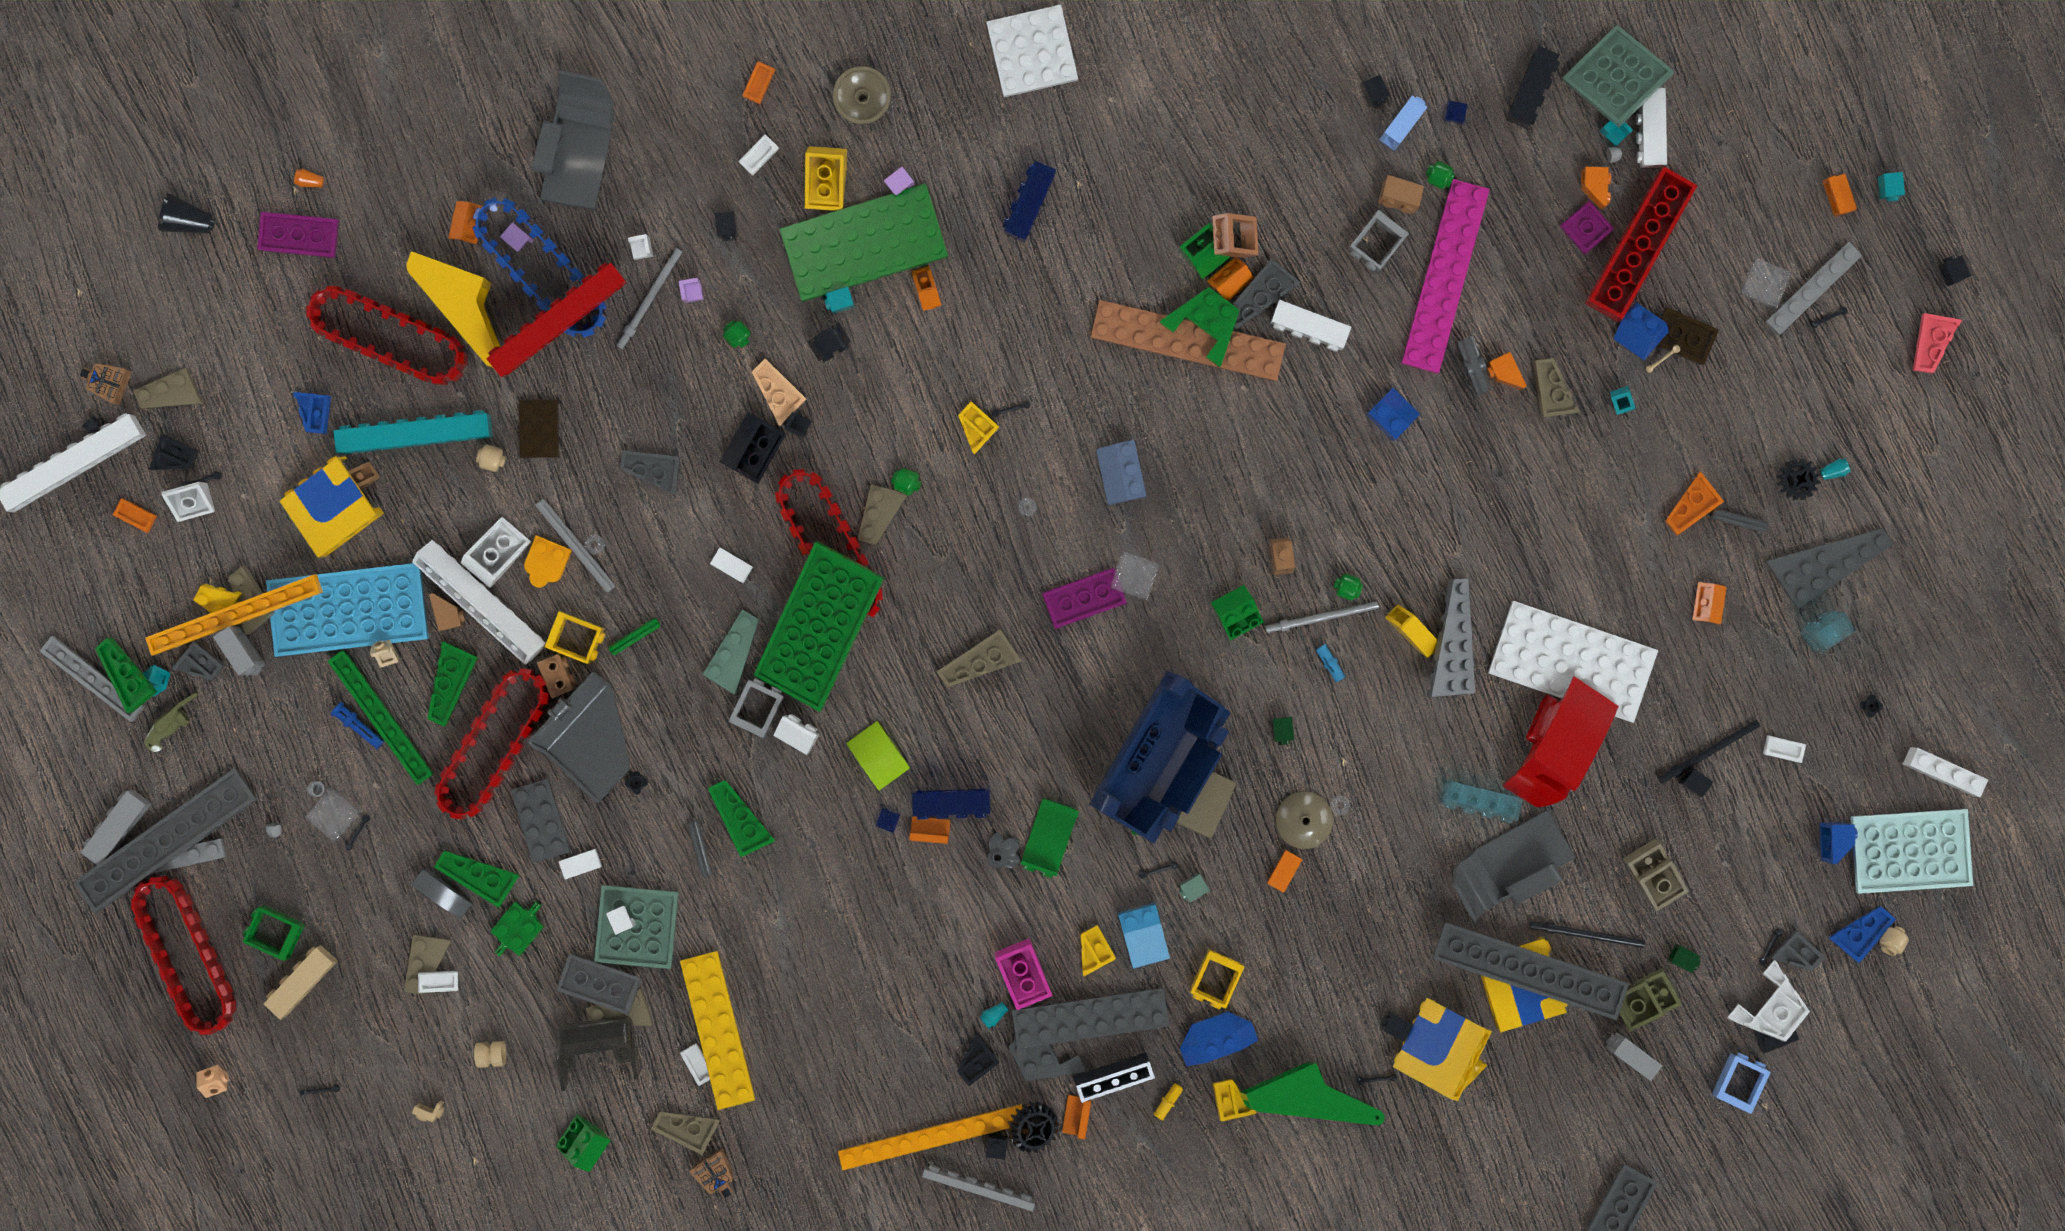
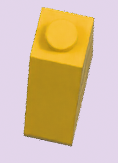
[1385,604,1437,658]

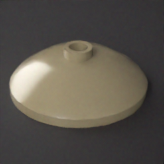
[833,66,891,124]
[1275,791,1333,849]

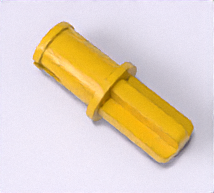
[1153,1083,1183,1121]

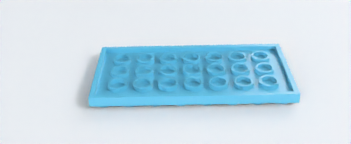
[266,563,429,657]

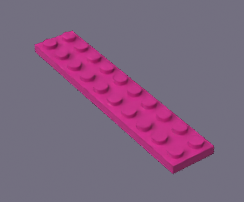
[1401,179,1490,374]

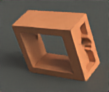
[1212,213,1259,258]

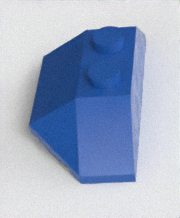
[1180,1011,1258,1066]

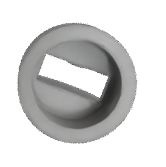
[1606,147,1622,163]
[307,781,324,797]
[265,823,282,838]

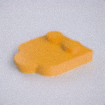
[524,535,572,588]

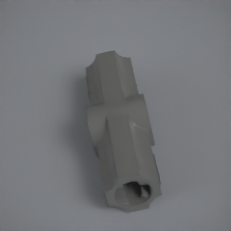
[1456,336,1493,396]

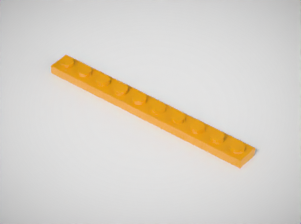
[145,574,323,656]
[838,1103,1024,1170]

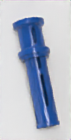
[330,702,385,750]

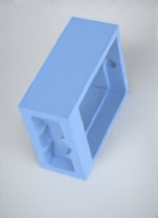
[1379,96,1427,151]
[1712,1052,1771,1114]

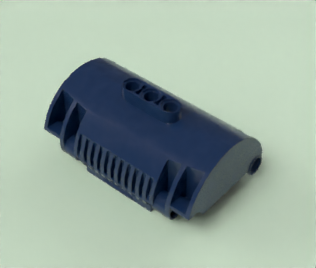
[1089,671,1231,844]

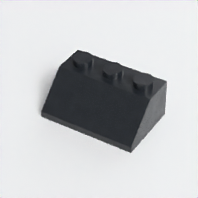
[720,412,786,484]

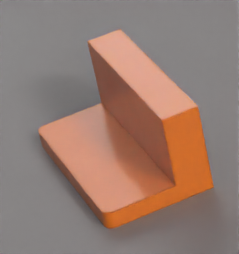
[1822,174,1857,217]
[449,201,483,244]
[1207,257,1254,302]
[1692,582,1726,624]
[909,816,950,844]
[1062,1095,1091,1139]

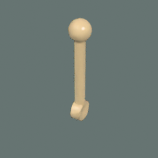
[1646,345,1680,373]

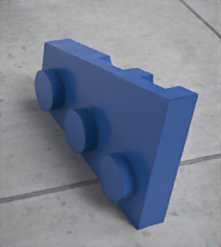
[1828,906,1896,963]

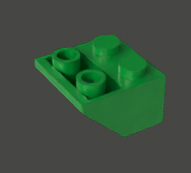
[1179,222,1231,280]
[1211,585,1264,641]
[556,1114,611,1172]

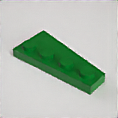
[95,638,157,713]
[427,641,479,727]
[708,780,775,858]
[434,850,520,908]

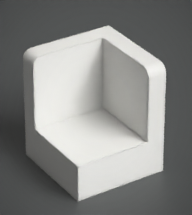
[628,234,653,260]
[606,906,636,935]

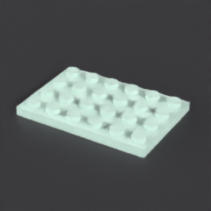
[1851,809,1973,894]

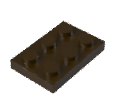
[1657,307,1719,366]
[519,400,559,458]

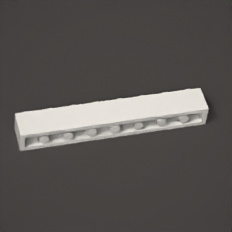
[0,413,147,512]
[412,540,546,665]

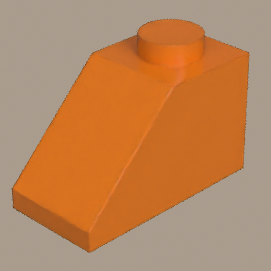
[911,266,941,311]
[1487,352,1527,390]

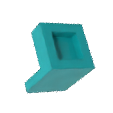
[1600,121,1633,146]
[142,665,171,697]

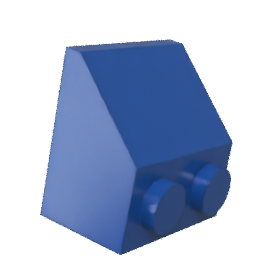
[1613,302,1669,361]
[1366,388,1420,441]
[1820,822,1858,864]

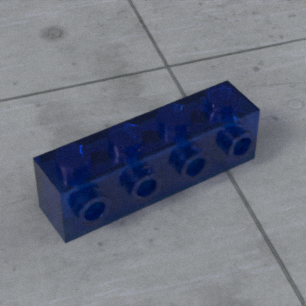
[1002,160,1056,242]

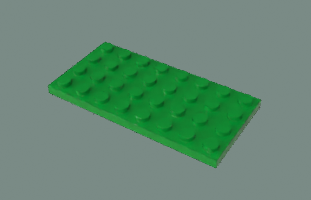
[780,184,948,302]
[754,541,885,712]

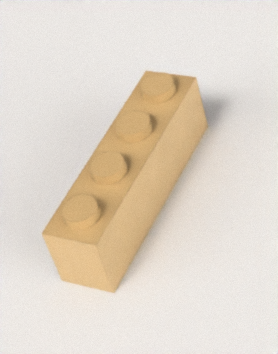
[264,945,338,1020]

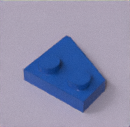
[293,392,331,434]

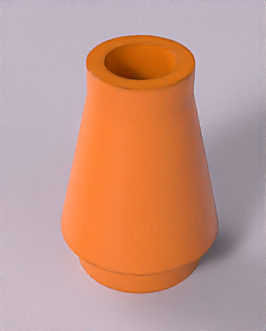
[294,168,324,188]

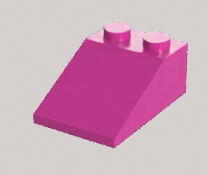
[994,938,1053,1010]

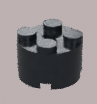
[807,322,851,363]

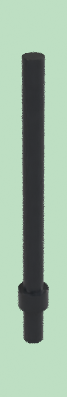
[1658,720,1761,784]
[1530,921,1645,948]

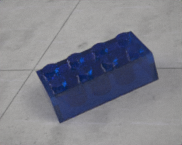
[912,788,991,820]

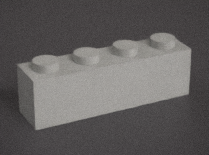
[81,790,152,865]

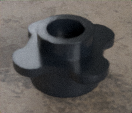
[82,415,101,433]
[1859,694,1883,717]
[625,771,648,795]

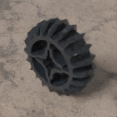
[1007,1101,1059,1154]

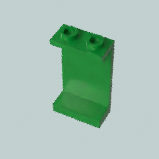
[1020,798,1079,878]

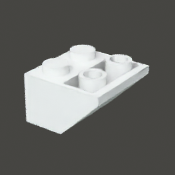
[773,714,820,755]

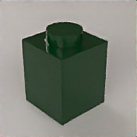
[1271,717,1295,745]
[1667,944,1701,973]

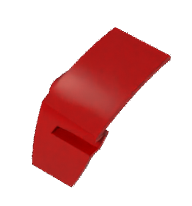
[1502,676,1619,808]

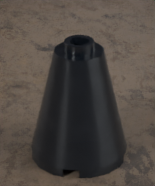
[158,193,215,234]

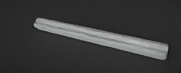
[536,499,615,592]

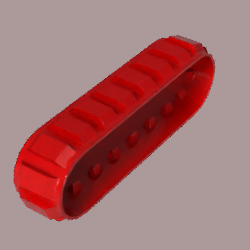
[306,286,468,385]
[775,469,883,622]
[434,668,551,820]
[131,876,236,1035]

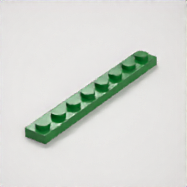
[327,650,434,786]

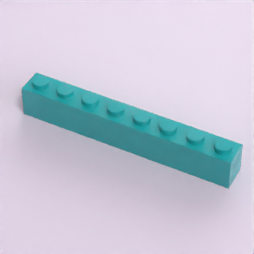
[333,410,493,455]

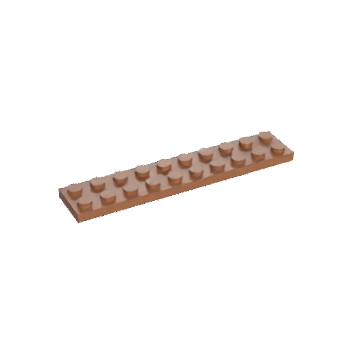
[1091,300,1286,382]

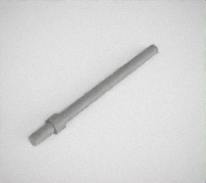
[616,248,682,350]
[1265,601,1379,633]

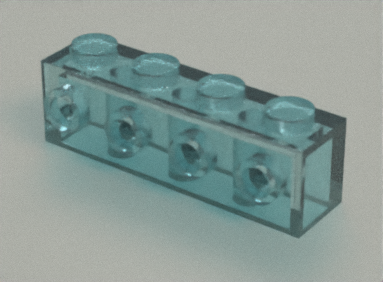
[1440,780,1523,823]

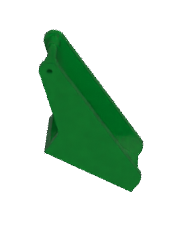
[1239,1061,1385,1126]

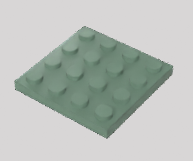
[1563,25,1674,127]
[594,885,679,969]

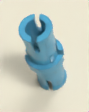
[1315,644,1346,683]

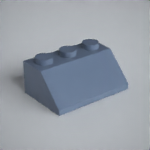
[1096,440,1146,505]

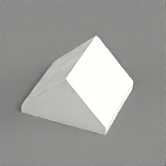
[161,482,215,522]

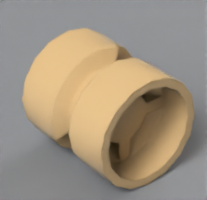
[474,1041,507,1068]

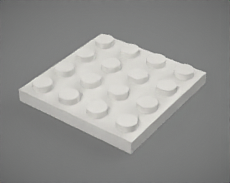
[986,5,1078,97]

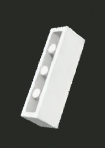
[1636,88,1667,168]
[1270,300,1351,352]
[1903,747,1988,797]

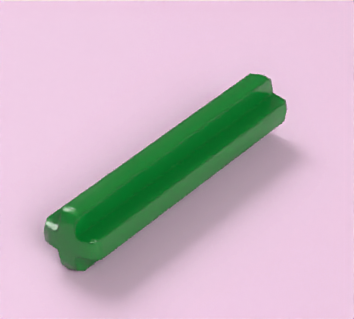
[608,618,660,655]

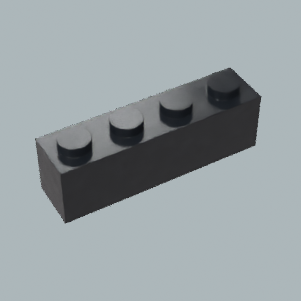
[1505,46,1560,129]
[1073,1052,1155,1103]

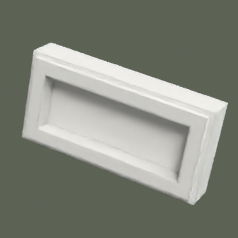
[738,135,779,176]
[710,548,753,583]
[1763,735,1806,763]
[559,849,602,879]
[418,971,458,993]
[680,1043,710,1086]

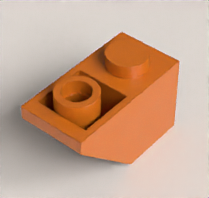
[1581,167,1611,209]

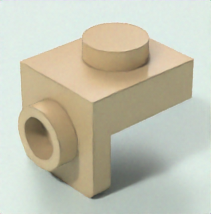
[370,640,399,668]
[412,1100,445,1122]

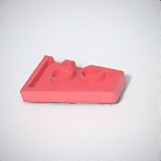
[1912,313,1962,374]

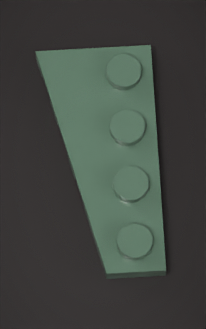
[703,609,760,695]

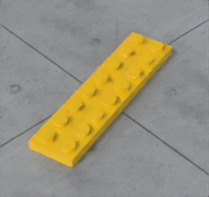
[680,950,755,1110]

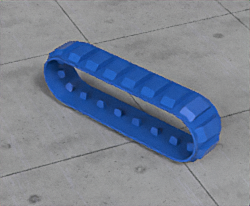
[472,197,607,338]

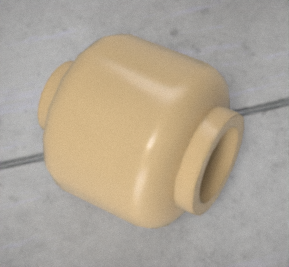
[476,444,506,472]
[1879,926,1909,956]

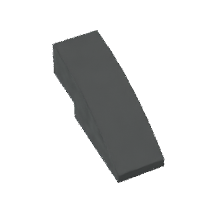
[411,868,473,919]

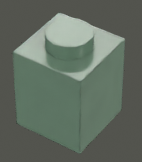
[1179,873,1210,903]

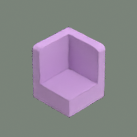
[884,167,915,195]
[500,222,533,252]
[679,278,704,303]

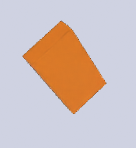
[742,61,775,105]
[113,498,157,533]
[1267,850,1303,893]

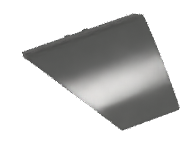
[527,672,630,803]

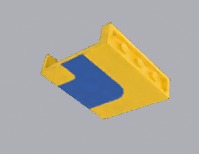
[280,456,384,558]
[1481,937,1568,1033]
[1393,998,1492,1101]

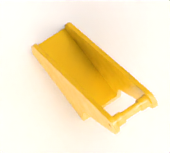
[406,251,500,369]

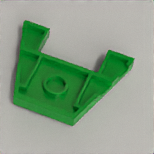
[1160,287,1240,368]

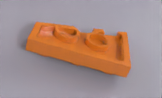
[1665,471,1724,536]

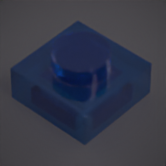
[1444,101,1467,124]
[876,808,900,833]

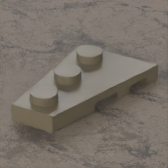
[1533,358,1580,418]
[133,368,203,409]
[857,485,907,545]
[229,566,275,635]
[404,934,452,995]
[586,989,654,1026]
[651,1111,720,1155]

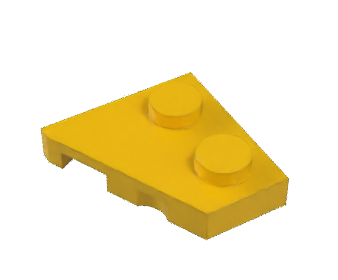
[958,402,999,455]
[193,584,243,613]
[1081,924,1116,977]

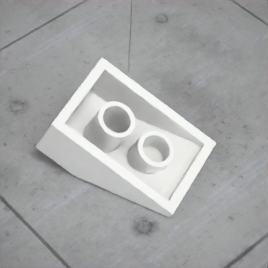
[461,517,531,588]

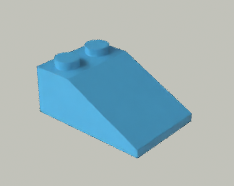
[1118,903,1170,969]

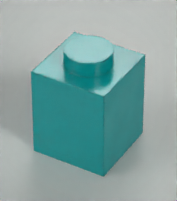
[1878,172,1905,202]
[824,286,855,314]
[1610,386,1636,415]

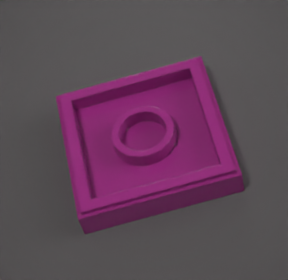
[1559,200,1614,255]

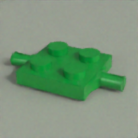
[490,901,545,957]

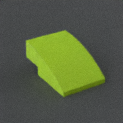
[846,721,911,790]

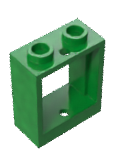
[242,905,306,961]

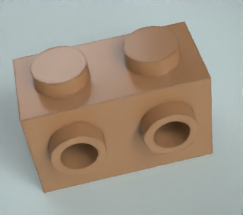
[1378,175,1424,214]
[537,654,577,698]

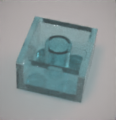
[1800,610,1856,652]

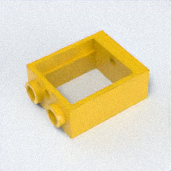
[545,611,606,664]
[1189,949,1245,1009]

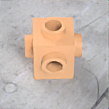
[196,1065,229,1098]

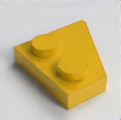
[1212,1079,1256,1122]

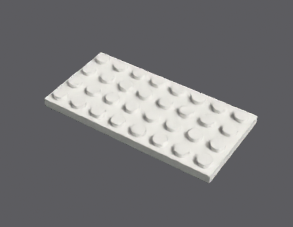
[1488,601,1658,723]

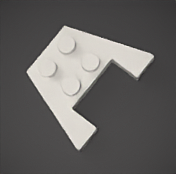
[1727,960,1810,1042]

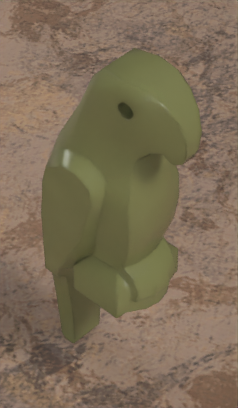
[144,693,199,752]

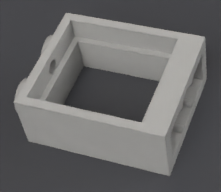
[1348,210,1409,272]
[213,626,266,677]
[728,678,785,738]
[1605,1032,1662,1081]

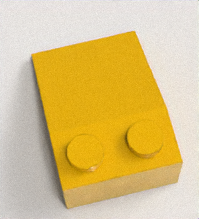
[805,146,847,211]

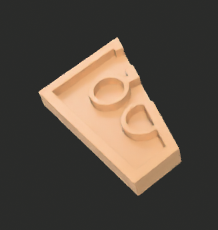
[752,359,807,426]

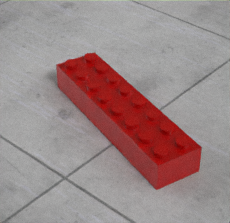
[1584,167,1698,322]
[486,262,627,378]

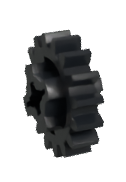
[1777,459,1821,500]

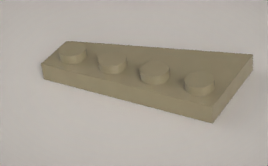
[937,629,1021,687]

